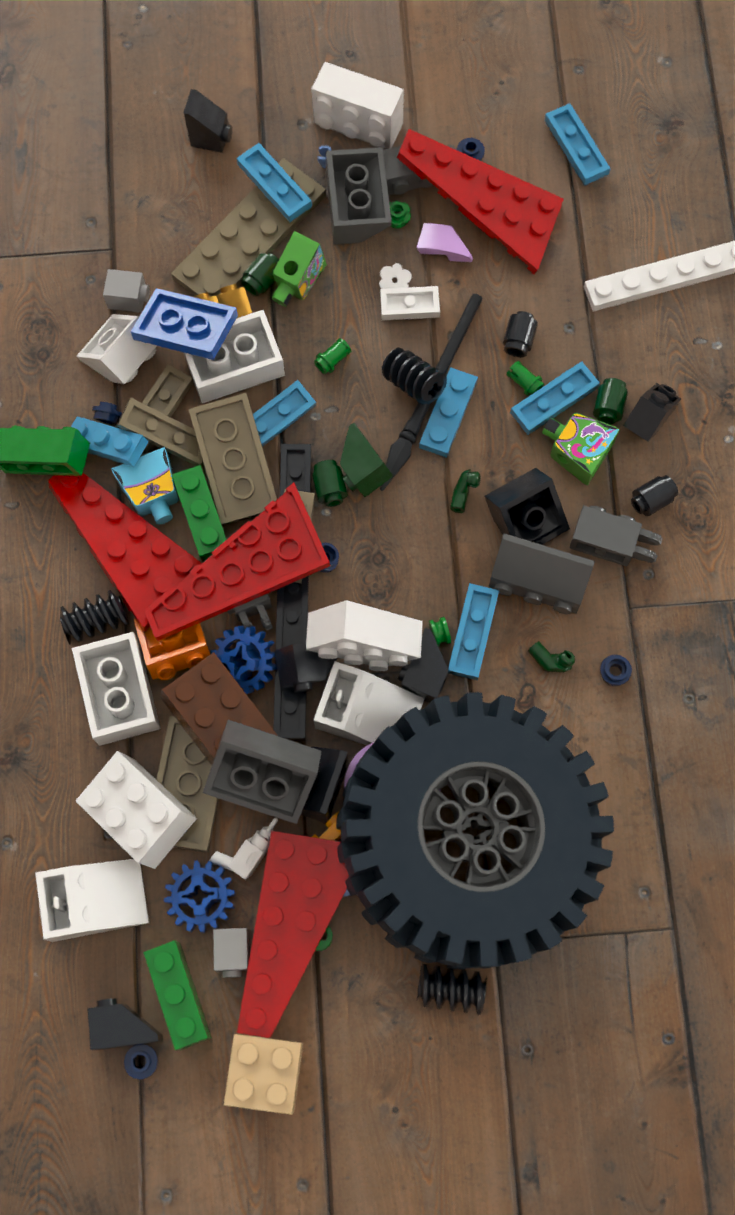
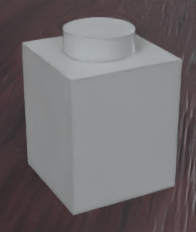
[103,269,150,313]
[213,928,250,978]

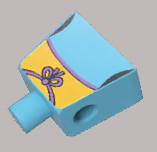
[111,447,179,525]

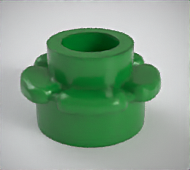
[389,201,411,228]

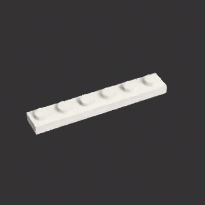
[584,241,735,312]

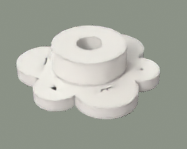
[379,263,412,289]

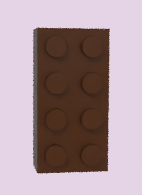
[160,652,278,765]

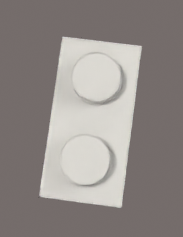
[380,286,440,320]

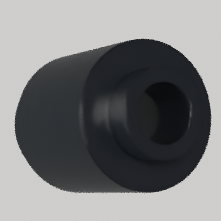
[503,311,538,358]
[631,475,678,517]

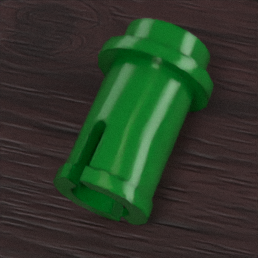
[314,338,352,374]
[506,361,545,396]

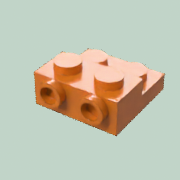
[134,618,211,680]

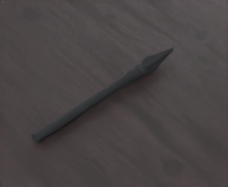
[380,294,482,491]

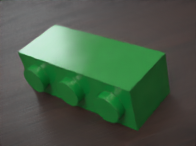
[0,425,90,476]
[171,465,227,563]
[143,940,212,1050]

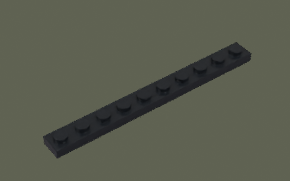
[274,444,312,741]

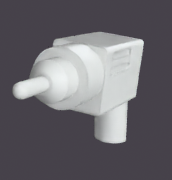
[209,817,278,880]

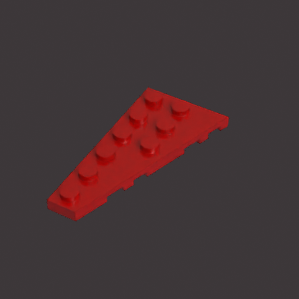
[396,128,564,275]
[48,473,202,633]
[144,482,331,641]
[237,831,349,1038]

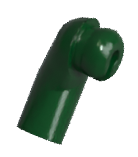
[450,469,481,513]
[528,641,575,673]

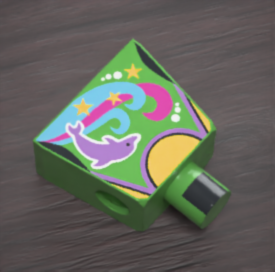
[272,231,327,307]
[542,413,620,486]

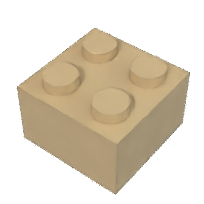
[224,1034,304,1115]

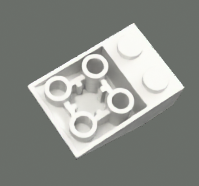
[314,661,424,745]
[35,859,149,942]

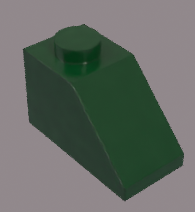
[340,423,393,497]

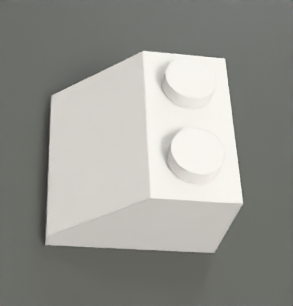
[76,314,156,384]

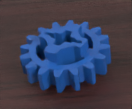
[210,625,277,694]
[164,860,236,933]

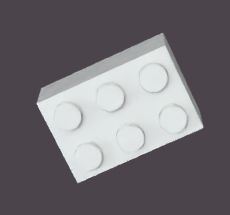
[312,62,404,149]
[183,310,285,404]
[306,600,422,671]
[72,632,161,746]
[76,751,197,869]

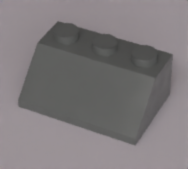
[325,147,392,245]
[489,533,595,614]
[203,720,321,824]

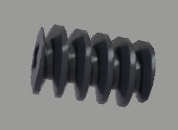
[382,347,447,404]
[60,590,129,645]
[417,964,487,1015]

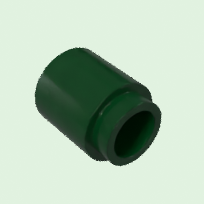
[241,253,279,297]
[593,378,628,425]
[312,460,348,507]

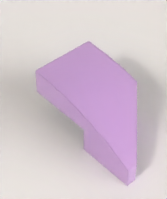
[417,223,473,262]

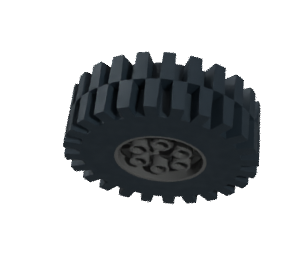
[336,692,614,969]

